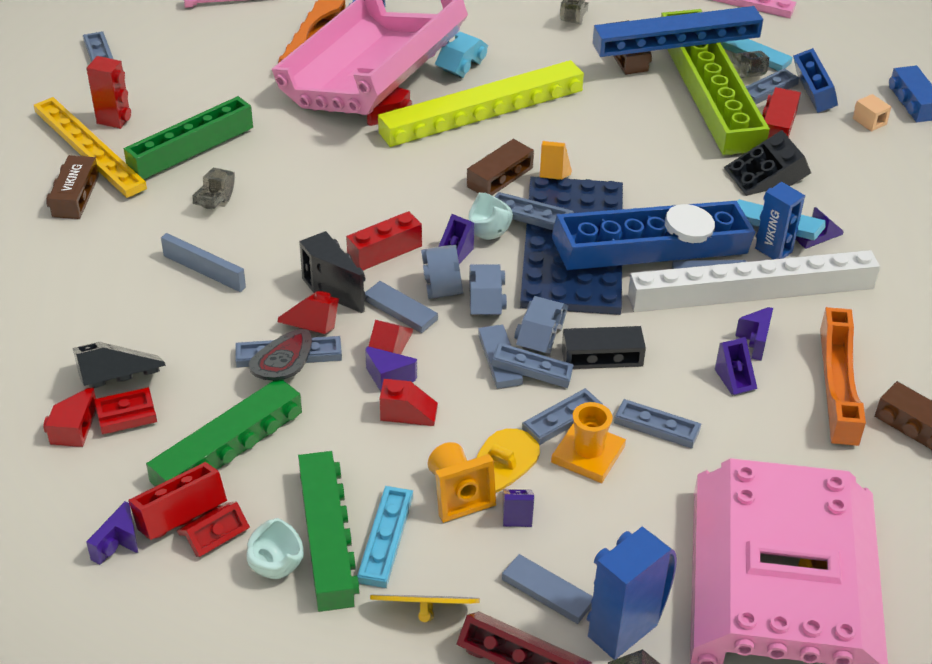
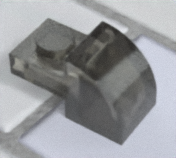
[560,0,589,24]
[732,51,769,78]
[192,167,235,209]

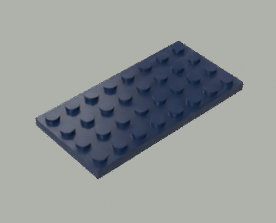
[520,176,623,315]

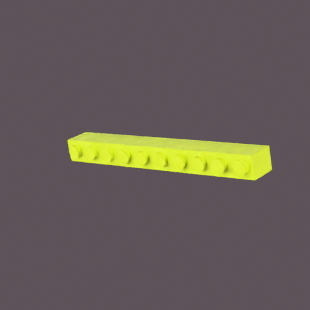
[378,60,584,147]

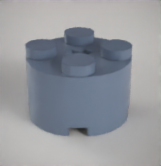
[421,245,463,299]

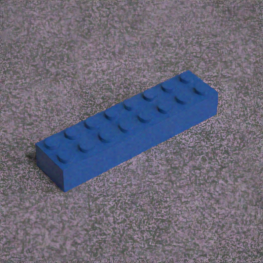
[552,200,755,270]

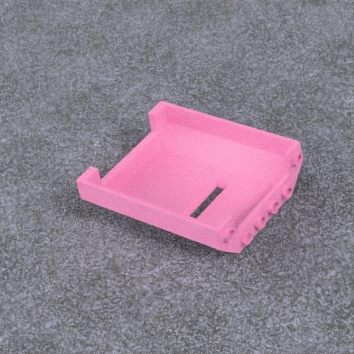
[272,0,468,115]
[690,458,888,664]

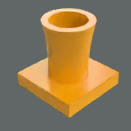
[551,402,626,483]
[427,442,496,523]

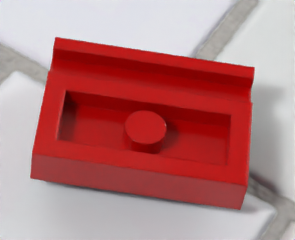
[94,387,157,435]

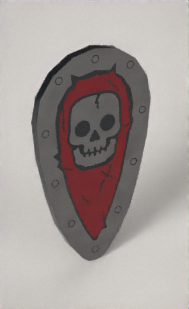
[249,329,312,381]

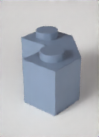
[469,264,507,315]
[514,296,568,354]

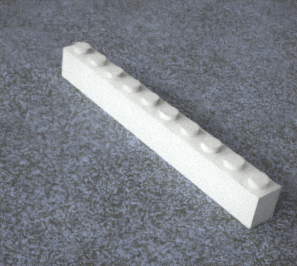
[628,250,880,312]

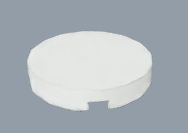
[665,204,715,243]

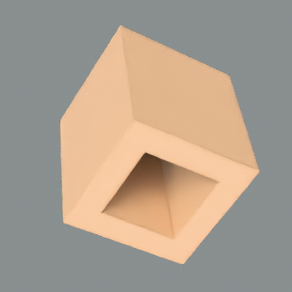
[853,94,891,132]

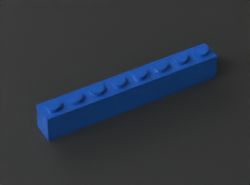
[592,6,764,57]

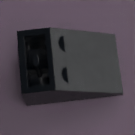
[724,130,811,196]
[299,231,366,313]
[72,342,166,388]

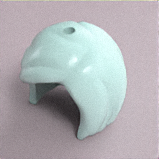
[468,192,513,240]
[246,518,304,579]

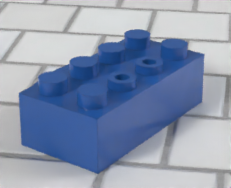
[587,526,677,660]

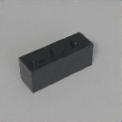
[562,326,646,369]

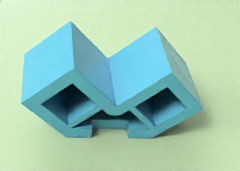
[435,32,488,78]

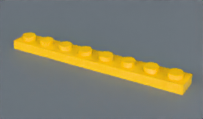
[34,97,147,198]

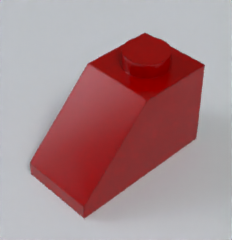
[367,87,412,126]
[277,291,339,334]
[369,320,413,355]
[380,379,438,426]
[43,388,97,447]

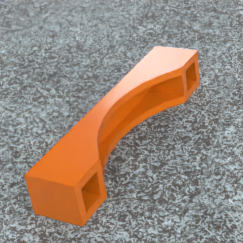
[278,0,346,63]
[820,307,866,446]

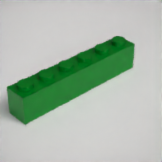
[123,96,253,179]
[146,380,302,486]
[298,451,359,612]

